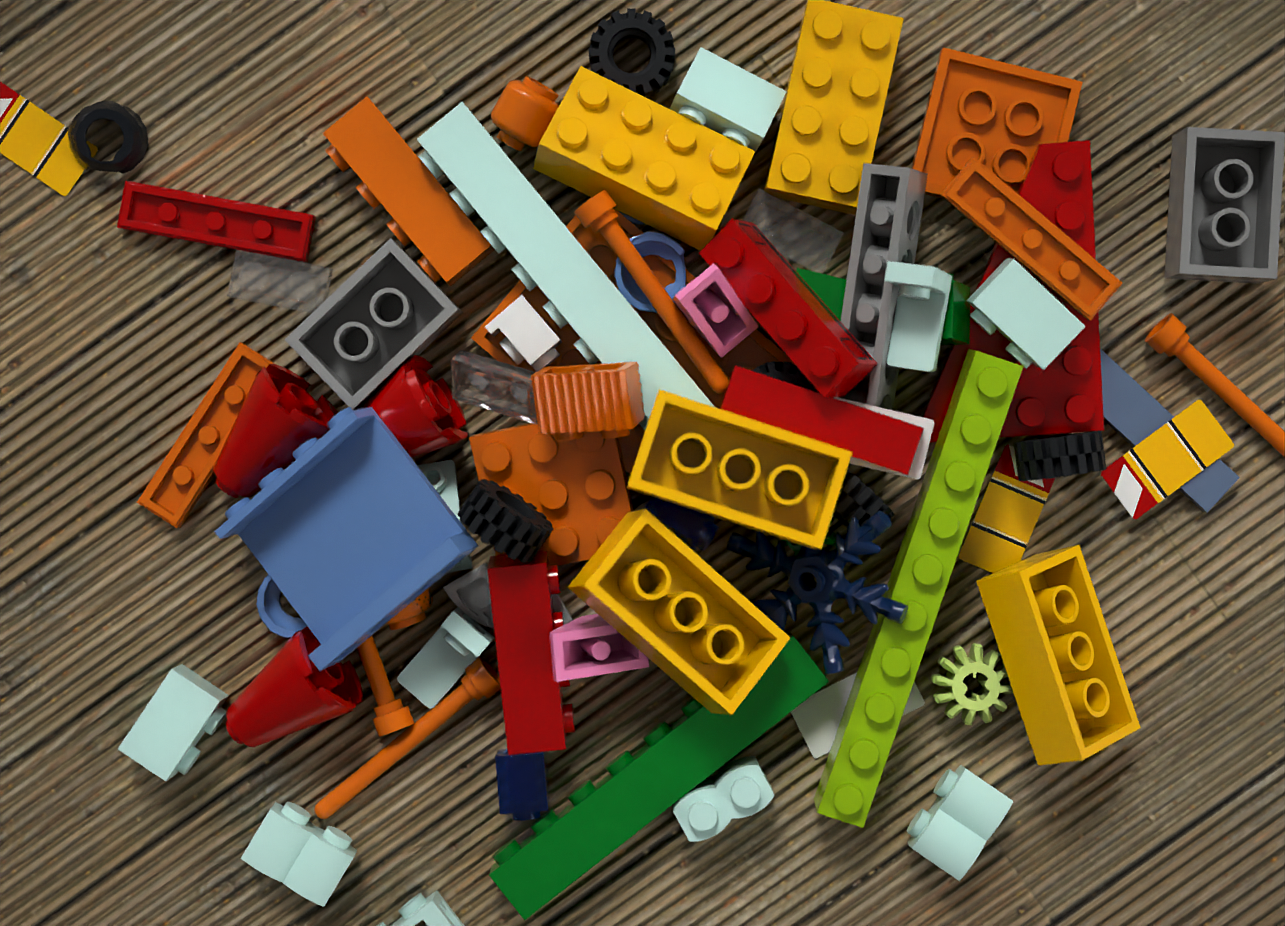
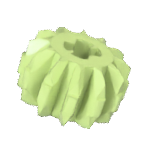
[931,643,1013,725]

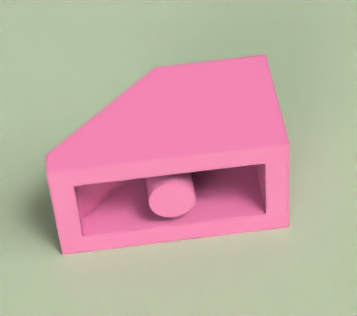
[673,263,759,358]
[550,614,649,682]

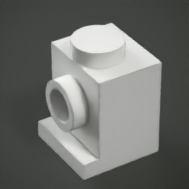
[485,295,562,372]

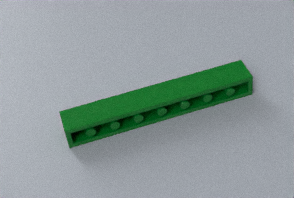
[489,632,829,920]

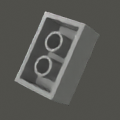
[1164,127,1285,284]
[284,238,463,410]

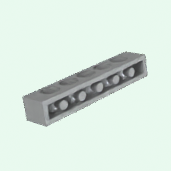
[838,163,928,410]

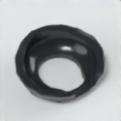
[68,101,148,173]

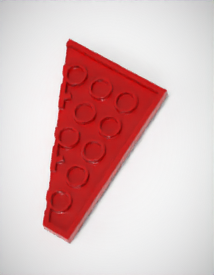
[922,140,1104,442]

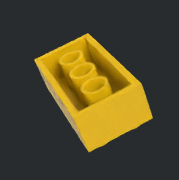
[763,0,904,215]
[533,66,755,251]
[627,389,852,550]
[567,509,790,715]
[976,545,1141,766]

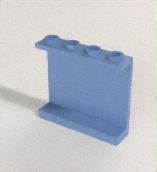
[214,407,478,671]

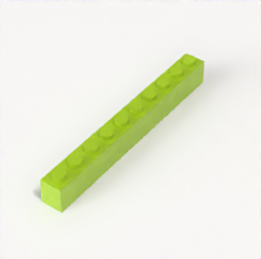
[814,349,1023,828]

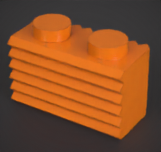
[531,362,645,441]

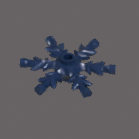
[727,511,908,674]

